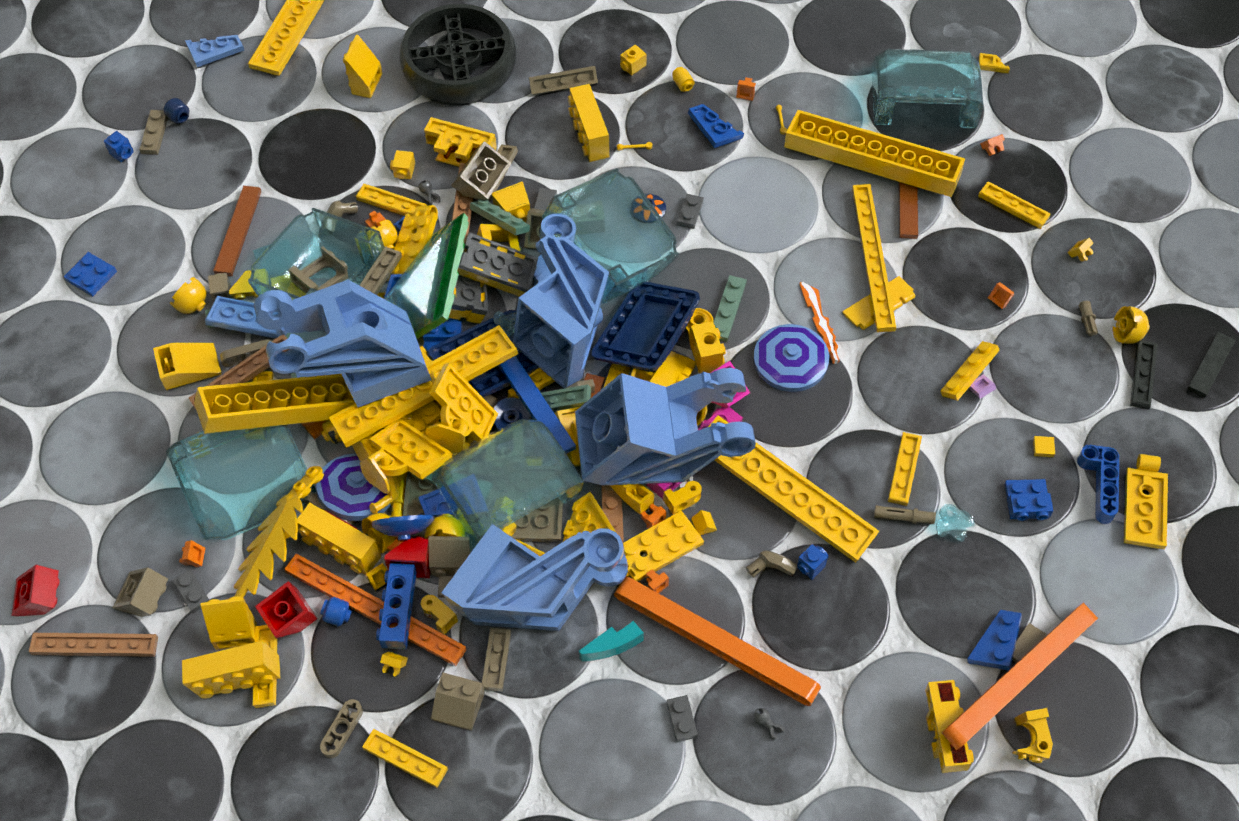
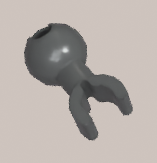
[418,180,440,205]
[753,708,784,740]

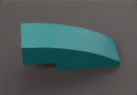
[579,621,644,662]

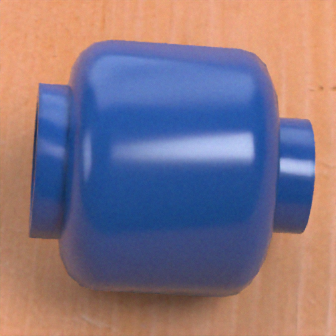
[320,597,352,627]

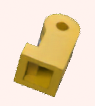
[663,481,702,515]
[421,595,458,635]

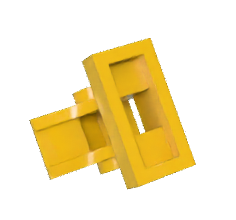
[1012,708,1053,763]

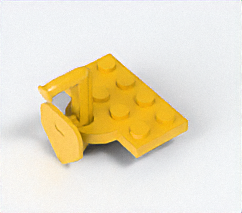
[422,363,498,454]
[360,418,452,514]

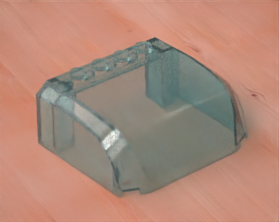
[872,49,983,128]
[542,168,679,304]
[248,208,384,300]
[432,419,584,548]
[166,425,316,540]

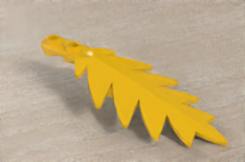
[233,466,324,598]

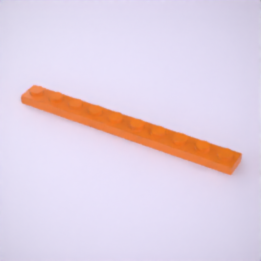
[284,553,467,667]

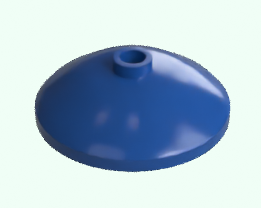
[372,515,434,540]

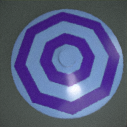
[753,324,829,392]
[316,453,390,521]

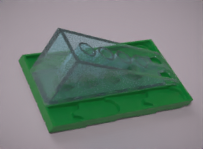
[384,213,469,339]

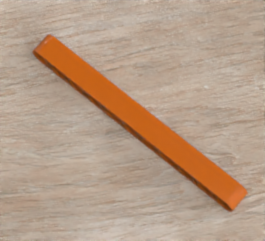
[614,577,821,706]
[942,602,1098,750]

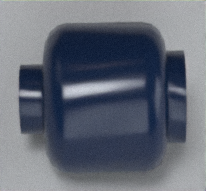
[163,98,190,124]

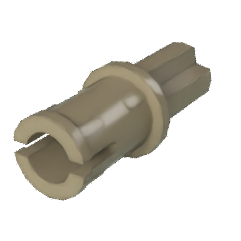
[1078,301,1098,337]

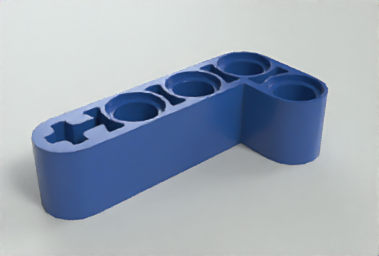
[1077,445,1119,524]

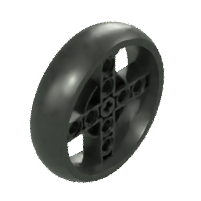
[399,4,516,105]

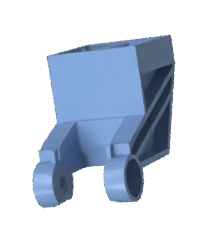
[513,213,609,389]
[254,280,431,407]
[575,368,756,485]
[441,524,628,631]

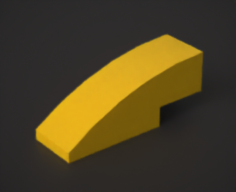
[610,484,654,515]

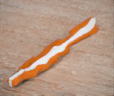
[799,282,840,364]

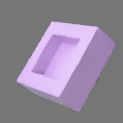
[969,374,996,399]

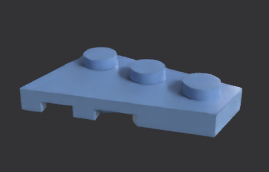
[185,35,244,67]

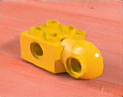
[686,308,726,374]

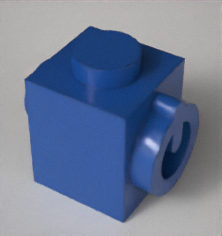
[104,131,134,162]
[797,544,829,580]

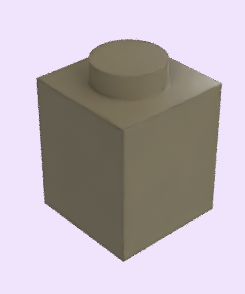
[208,273,232,302]

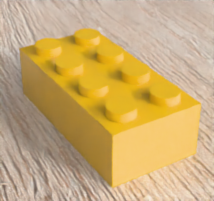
[568,84,610,162]
[297,503,381,574]
[182,641,280,698]

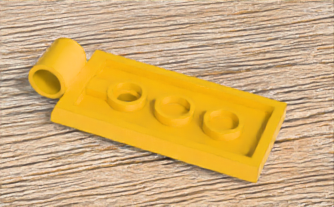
[387,205,438,282]
[1124,454,1168,550]
[618,510,704,585]

